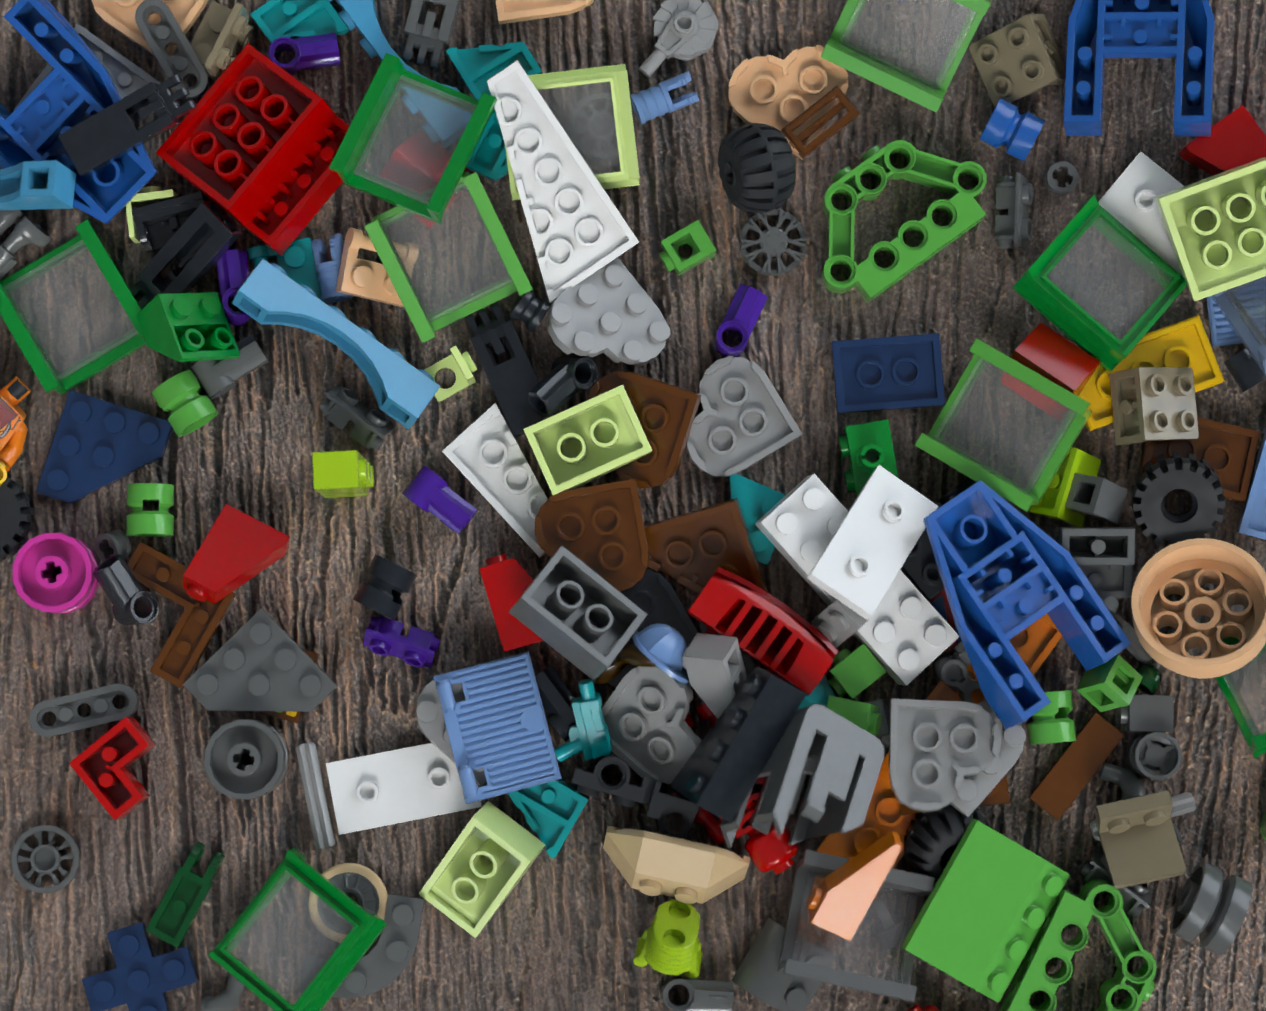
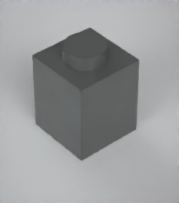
[1065,473,1128,524]
[1117,695,1173,732]

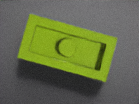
[1029,443,1101,527]

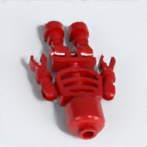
[673,703,799,875]

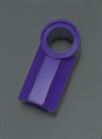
[268,33,341,76]
[216,249,251,326]
[714,284,768,357]
[402,465,478,534]

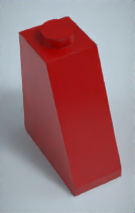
[1179,105,1266,176]
[183,504,290,604]
[479,554,544,653]

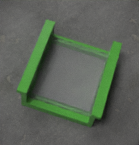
[821,0,991,113]
[364,171,533,343]
[915,338,1092,511]

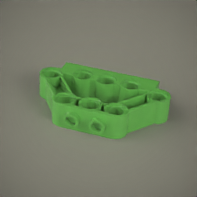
[821,140,987,303]
[999,879,1157,1011]

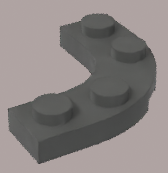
[299,893,425,998]

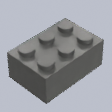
[508,546,648,680]

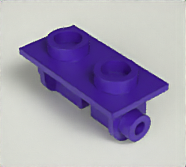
[363,615,441,669]

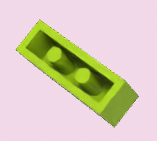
[312,450,374,498]

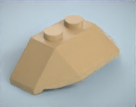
[603,826,751,904]

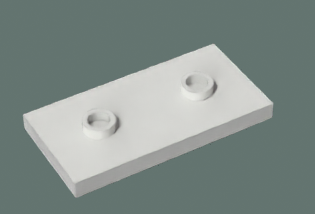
[1098,151,1184,277]
[807,465,938,620]
[326,743,482,835]

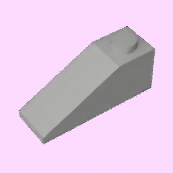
[682,633,747,719]

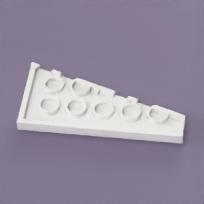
[487,60,639,302]

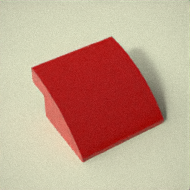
[156,44,350,256]

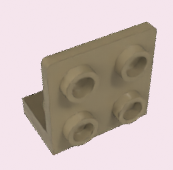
[190,0,253,82]
[969,14,1066,107]
[1109,367,1199,445]
[1095,790,1186,889]

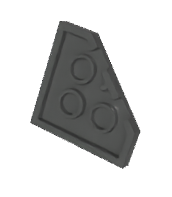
[183,608,338,712]

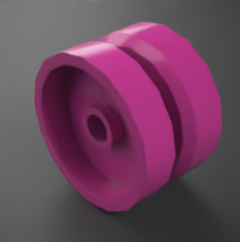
[12,533,100,614]

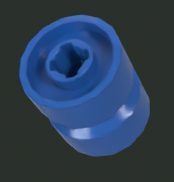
[979,98,1045,162]

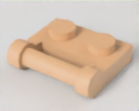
[336,228,419,307]

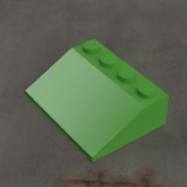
[901,818,1070,1003]

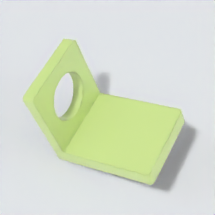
[126,186,178,243]
[424,345,477,402]

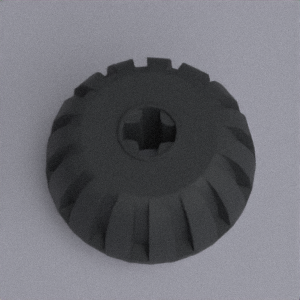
[718,123,796,213]
[904,804,990,888]

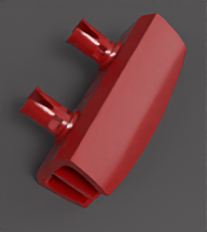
[687,567,838,697]

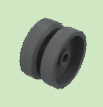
[204,720,290,800]
[1170,861,1253,956]

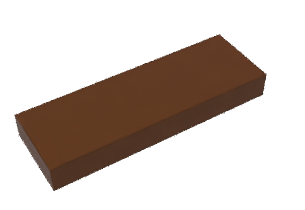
[1028,712,1124,820]

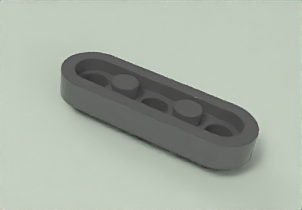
[135,0,209,99]
[29,684,139,737]

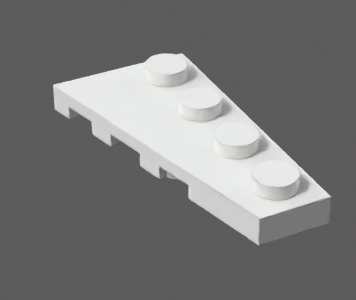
[442,403,548,558]

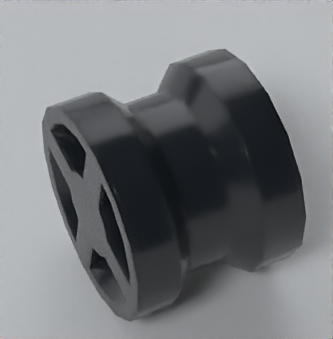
[508,290,552,332]

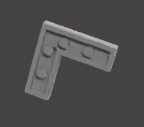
[14,24,161,110]

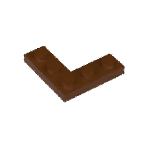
[127,542,236,689]

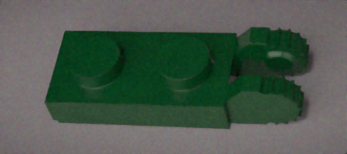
[146,841,225,948]

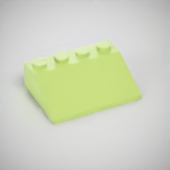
[1154,157,1266,302]

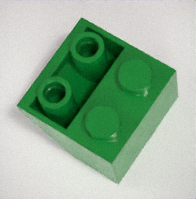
[136,292,241,362]

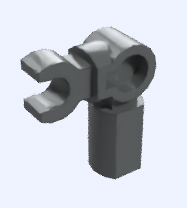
[934,640,982,704]

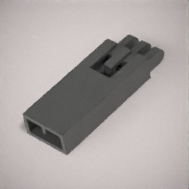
[403,0,461,68]

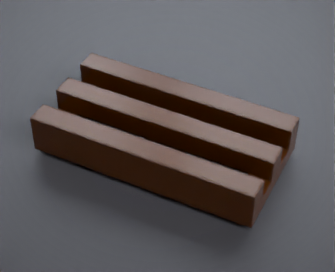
[781,86,859,159]

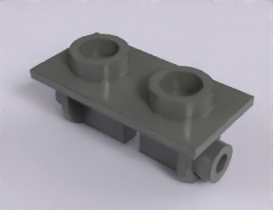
[994,173,1034,250]
[319,385,395,451]
[1078,847,1153,917]

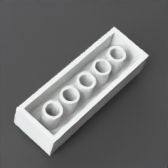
[755,474,960,686]

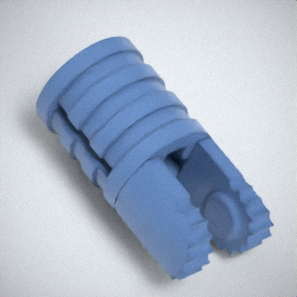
[630,71,699,125]
[311,233,353,303]

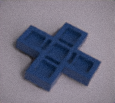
[82,922,199,1011]

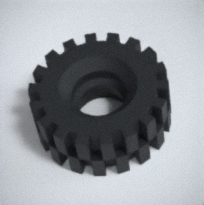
[1131,452,1225,546]
[0,476,35,561]

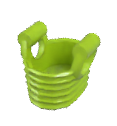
[633,900,703,979]

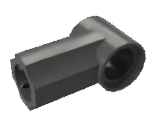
[191,334,269,400]
[660,976,734,1011]

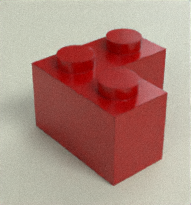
[69,717,156,820]

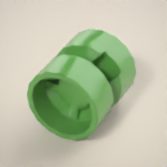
[152,370,218,437]
[126,483,174,537]
[1027,690,1076,745]

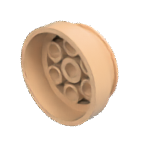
[1131,538,1266,679]

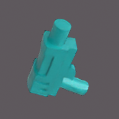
[554,679,613,762]

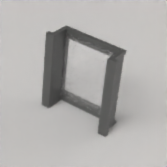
[777,849,934,1002]

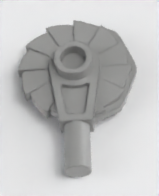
[639,0,719,77]

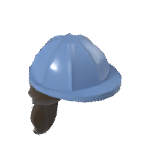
[592,623,689,684]

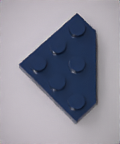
[36,390,173,504]

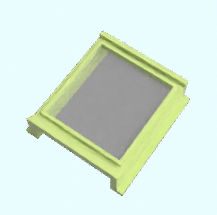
[505,64,640,200]

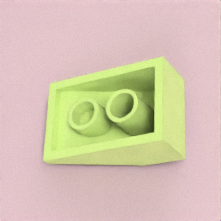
[523,385,652,496]
[419,801,545,938]

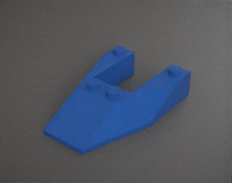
[0,0,157,224]
[1064,0,1215,136]
[923,480,1131,729]

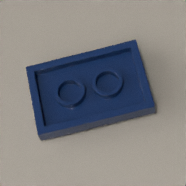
[831,333,945,414]

